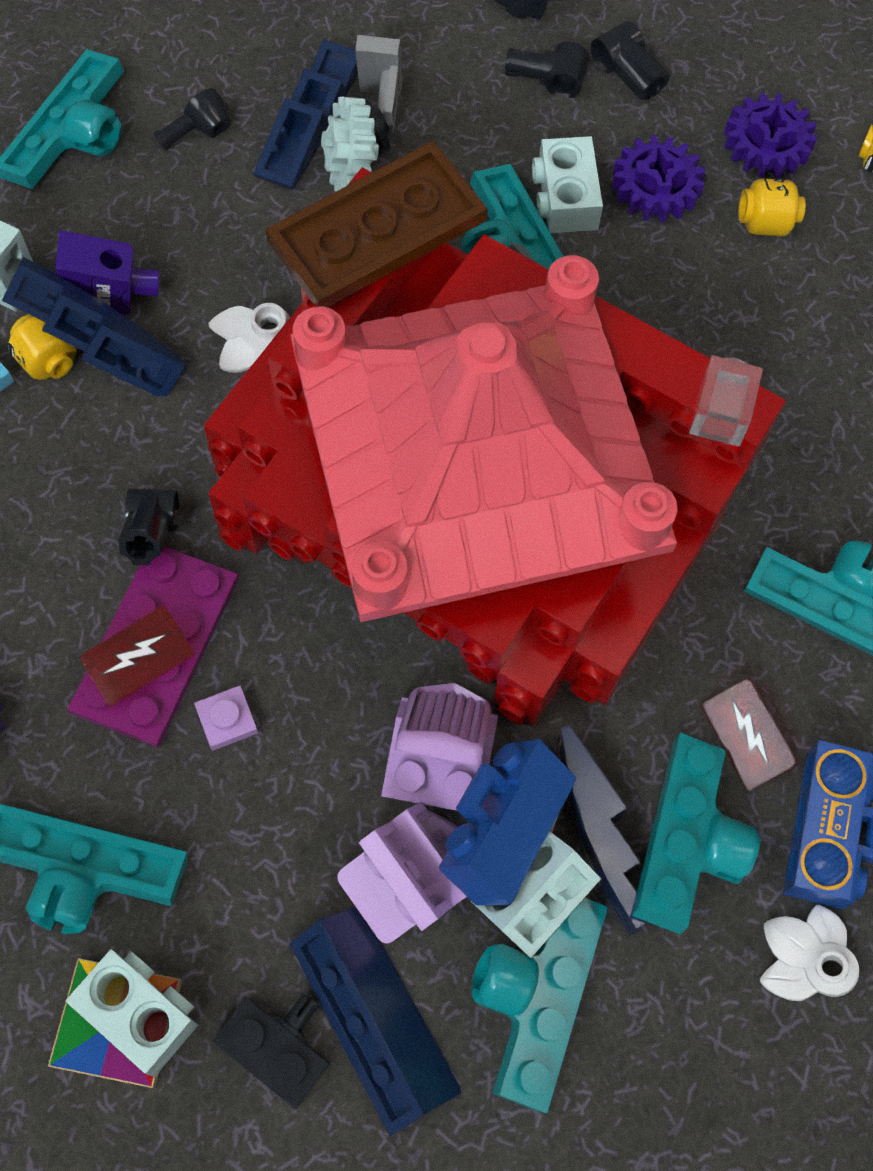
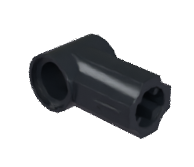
[591,21,670,101]
[118,488,180,566]

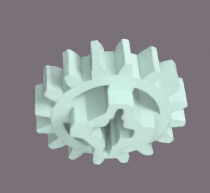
[321,97,379,192]

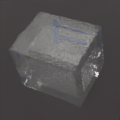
[689,355,763,447]

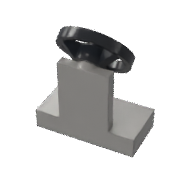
[355,35,402,155]

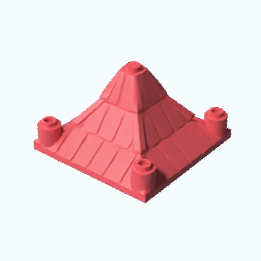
[291,255,677,622]

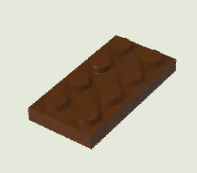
[265,141,488,308]

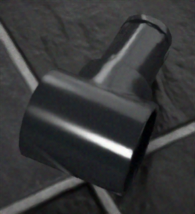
[505,42,589,98]

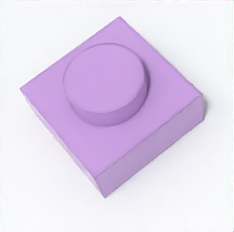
[194,686,258,751]

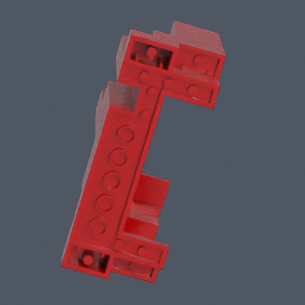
[203,167,786,727]

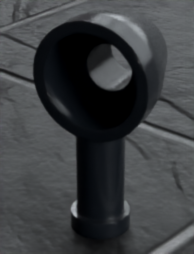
[153,88,231,151]

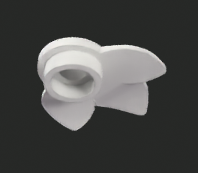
[209,303,290,373]
[760,905,859,1001]

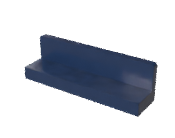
[289,906,461,1136]

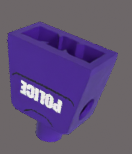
[55,230,159,314]

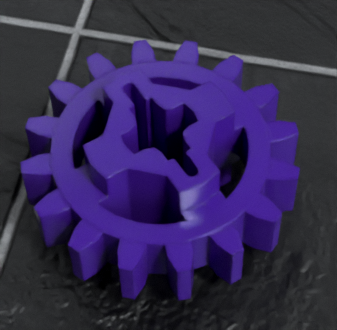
[724,93,817,178]
[612,135,705,223]

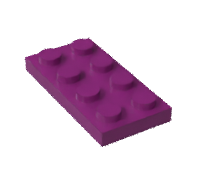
[67,546,239,748]

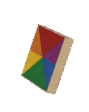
[48,958,182,1089]

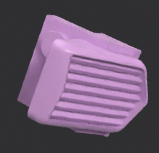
[381,683,498,811]
[338,802,467,943]

